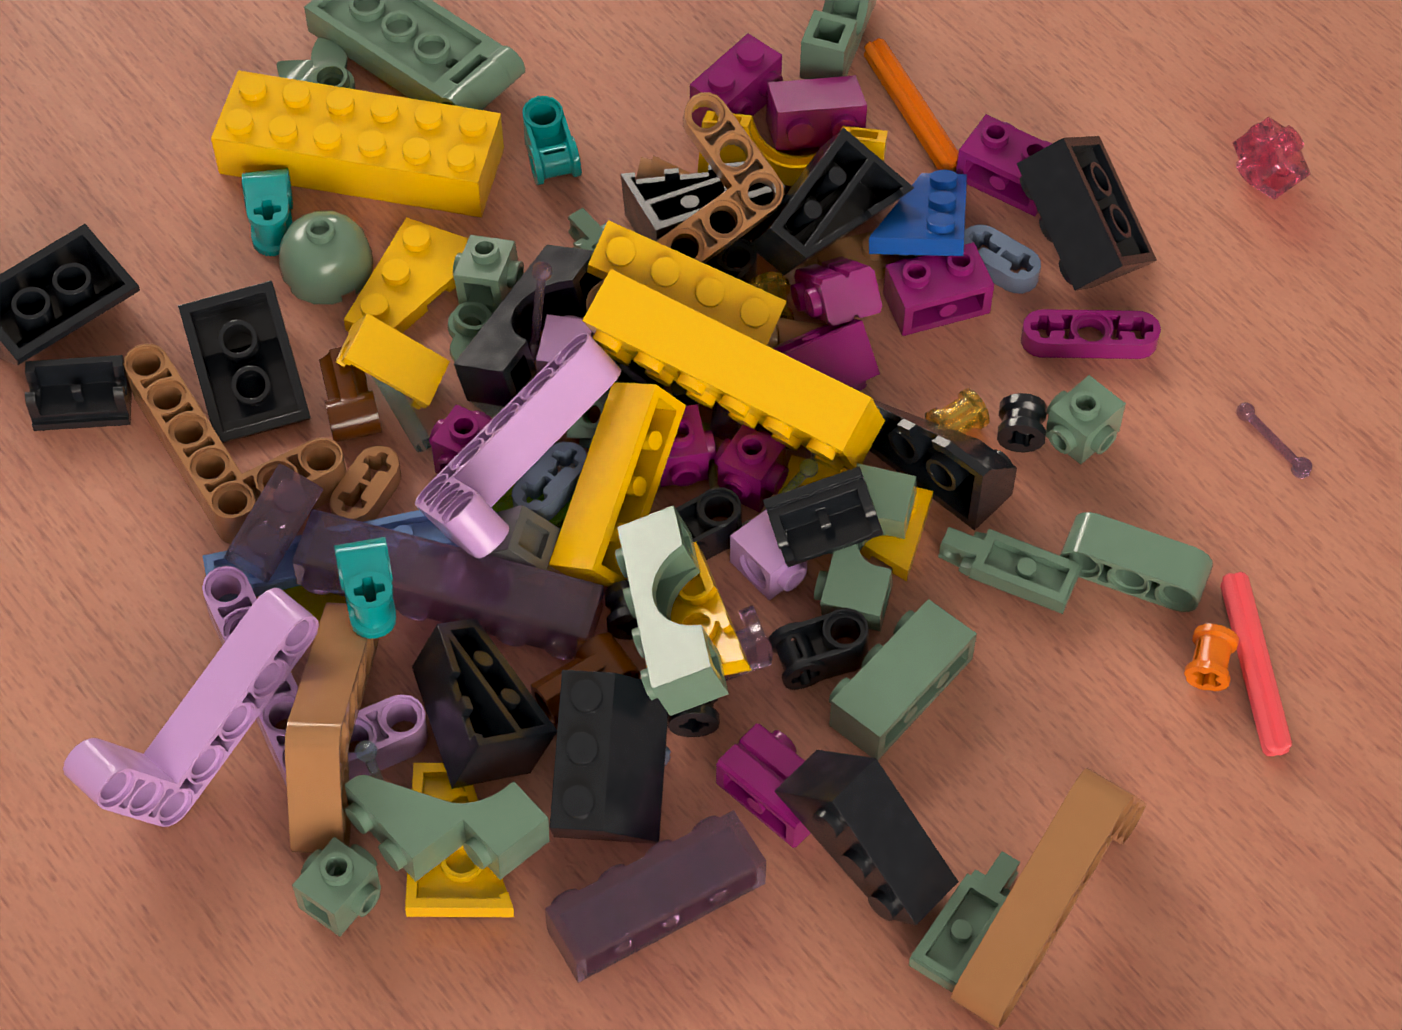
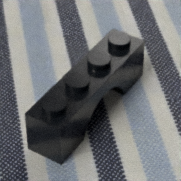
[454,245,603,407]

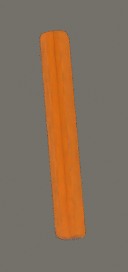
[864,38,959,172]

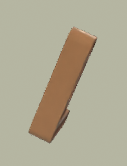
[586,92,784,313]
[124,344,347,545]
[285,602,379,853]
[951,768,1146,1029]

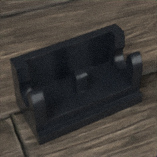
[25,355,132,431]
[763,466,884,567]

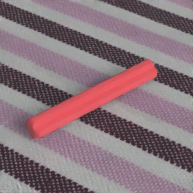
[1220,572,1292,757]

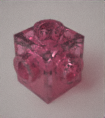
[1232,117,1311,200]

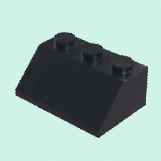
[1017,136,1157,291]
[0,224,140,365]
[550,670,668,844]

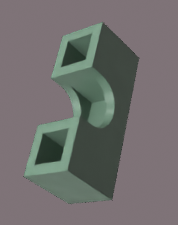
[799,0,877,79]
[814,463,917,632]

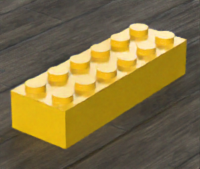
[211,70,504,218]
[582,269,885,472]

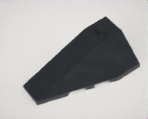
[869,400,1017,530]

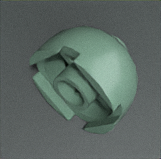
[279,211,373,305]

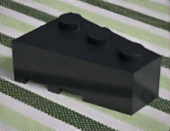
[748,128,914,275]
[620,161,785,259]
[412,618,557,789]
[774,750,959,925]

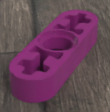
[1021,309,1161,359]

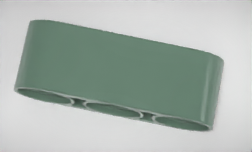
[1060,512,1213,612]

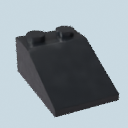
[178,280,311,443]

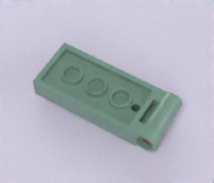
[304,0,526,110]

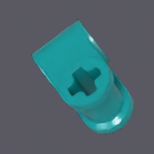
[523,96,582,185]
[242,168,293,256]
[334,537,396,639]

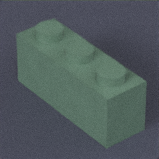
[829,599,977,760]

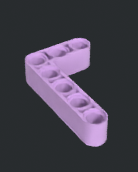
[415,333,621,559]
[202,566,428,787]
[63,588,319,827]

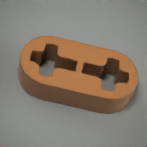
[330,445,401,527]

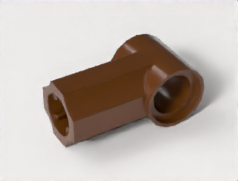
[319,347,382,442]
[531,632,641,725]

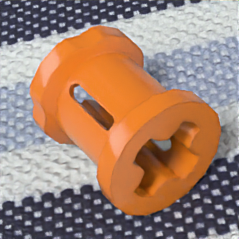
[1184,624,1239,691]

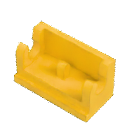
[336,313,450,410]

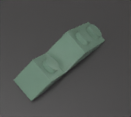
[345,775,550,882]

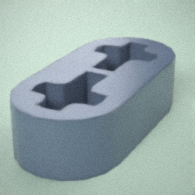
[964,224,1041,294]
[512,442,587,521]

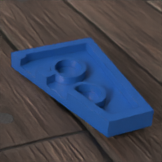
[869,170,967,256]

